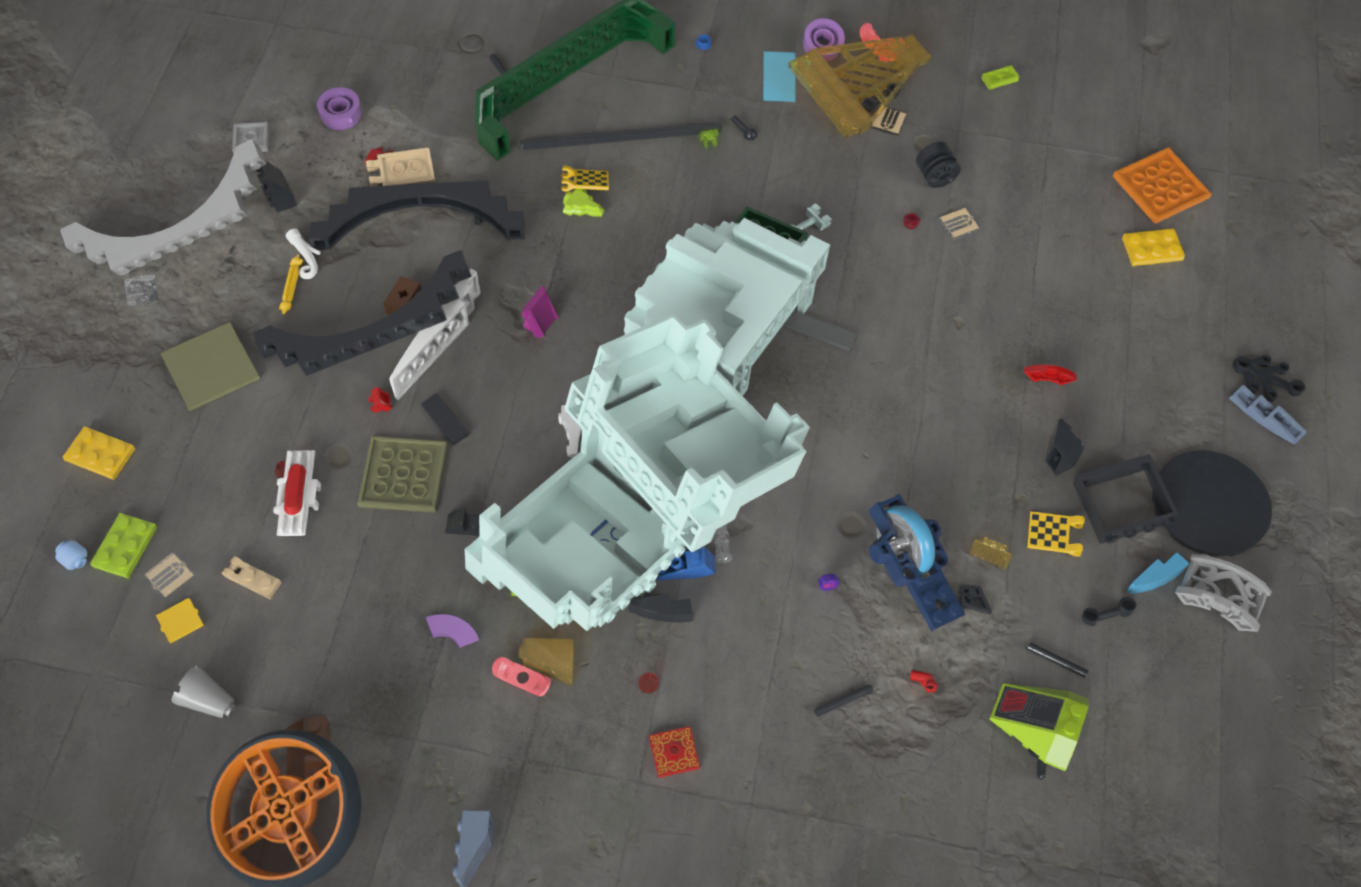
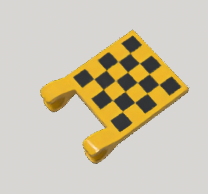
[562,165,609,191]
[1027,511,1085,557]

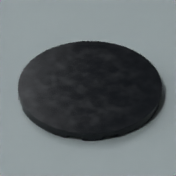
[1152,450,1272,557]

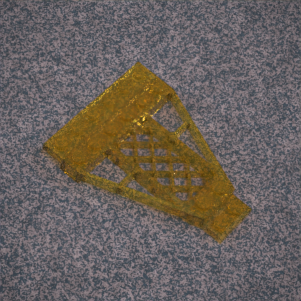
[788,34,931,139]

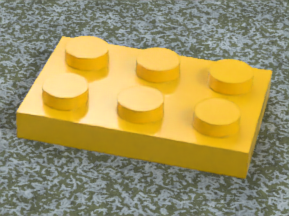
[1122,228,1185,266]
[63,426,136,480]

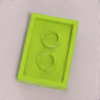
[90,513,158,579]

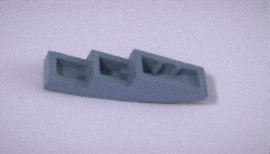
[1229,385,1307,445]

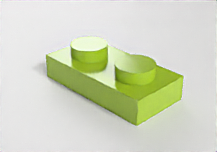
[981,65,1019,90]

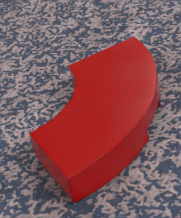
[1024,365,1077,386]

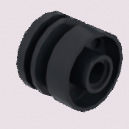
[916,142,961,188]

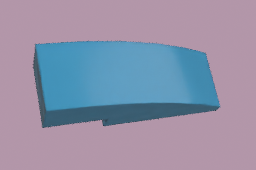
[1127,553,1189,594]

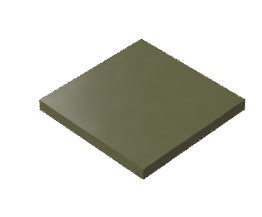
[160,322,260,411]
[357,436,448,513]

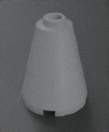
[172,666,236,718]

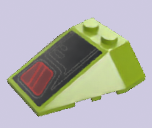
[990,683,1089,771]

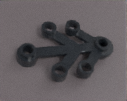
[1232,355,1305,402]

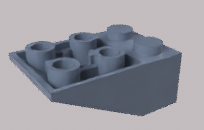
[453,811,494,887]

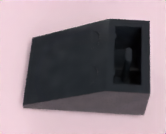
[256,160,297,213]

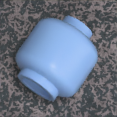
[55,540,88,570]

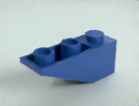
[656,547,716,580]

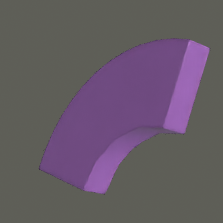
[426,614,479,648]

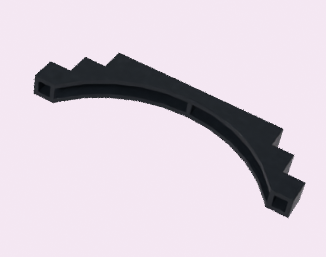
[309,180,525,250]
[253,250,472,376]

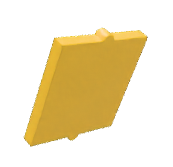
[156,598,204,644]

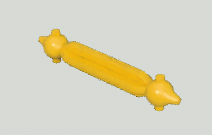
[279,254,303,314]

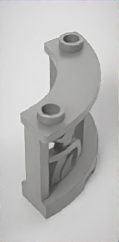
[1175,554,1272,632]

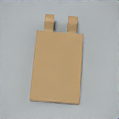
[366,148,435,187]

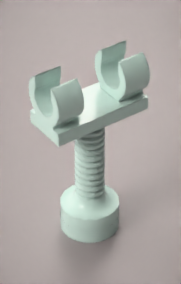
[791,204,832,231]

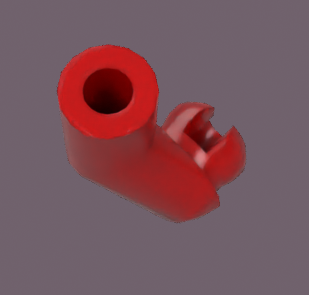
[910,670,938,693]

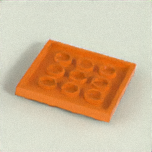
[1113,147,1211,224]

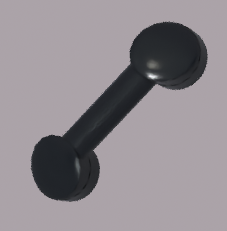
[861,83,901,113]
[1082,597,1137,626]

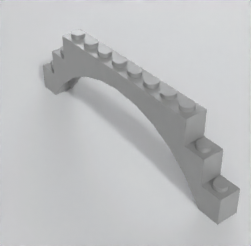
[60,139,266,275]

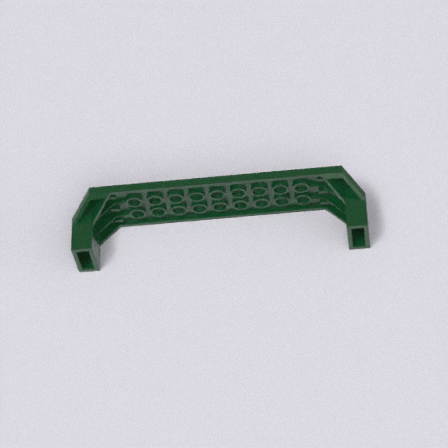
[475,0,675,161]

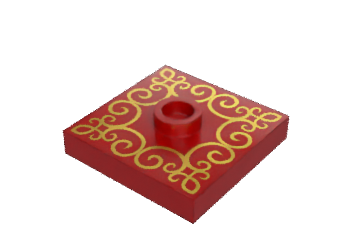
[649,726,700,778]

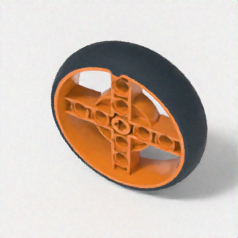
[206,730,362,887]

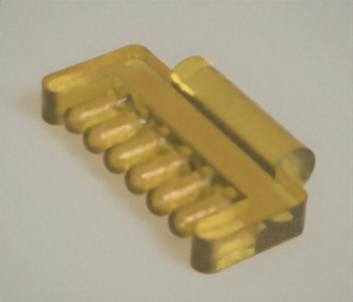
[969,537,1012,570]

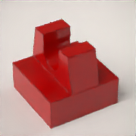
[368,387,392,413]

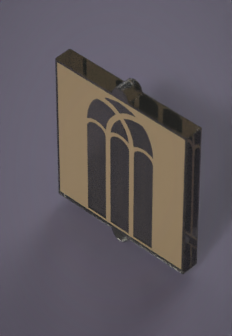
[872,106,907,136]

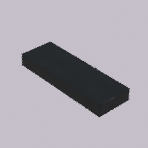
[421,394,469,445]

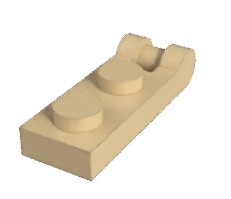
[222,556,282,599]

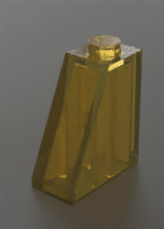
[519,638,574,686]

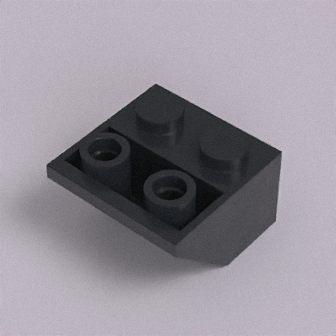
[1045,418,1084,476]

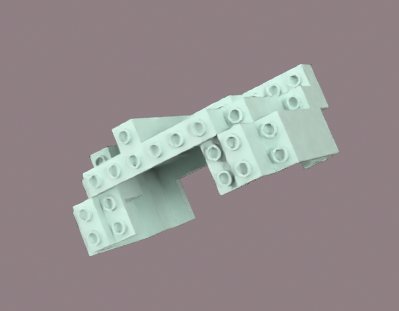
[624,218,830,396]
[565,314,810,552]
[465,429,685,631]

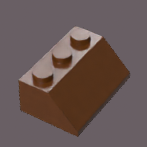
[286,715,331,787]

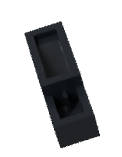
[628,594,693,623]

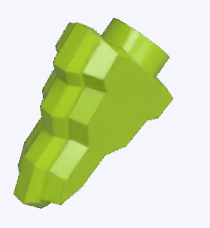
[563,189,605,217]

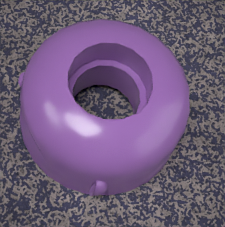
[802,18,845,63]
[317,87,362,131]

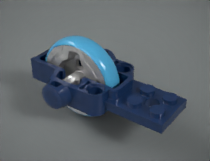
[868,494,966,631]

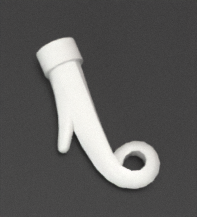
[286,229,321,279]

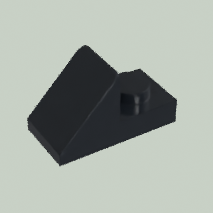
[445,507,480,536]

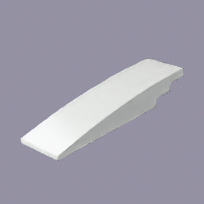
[389,268,481,400]

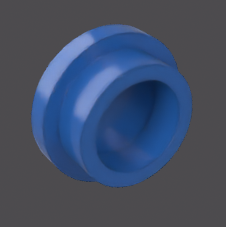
[696,35,712,50]

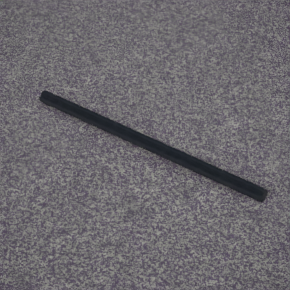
[521,122,721,150]

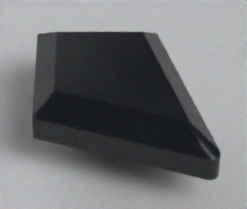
[959,585,992,615]

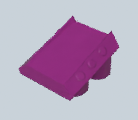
[522,286,559,337]

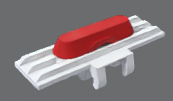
[273,450,321,536]

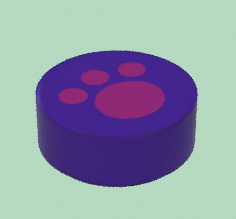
[818,574,839,591]

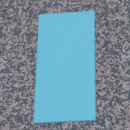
[763,51,796,102]

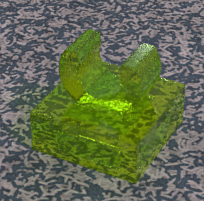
[699,129,719,148]

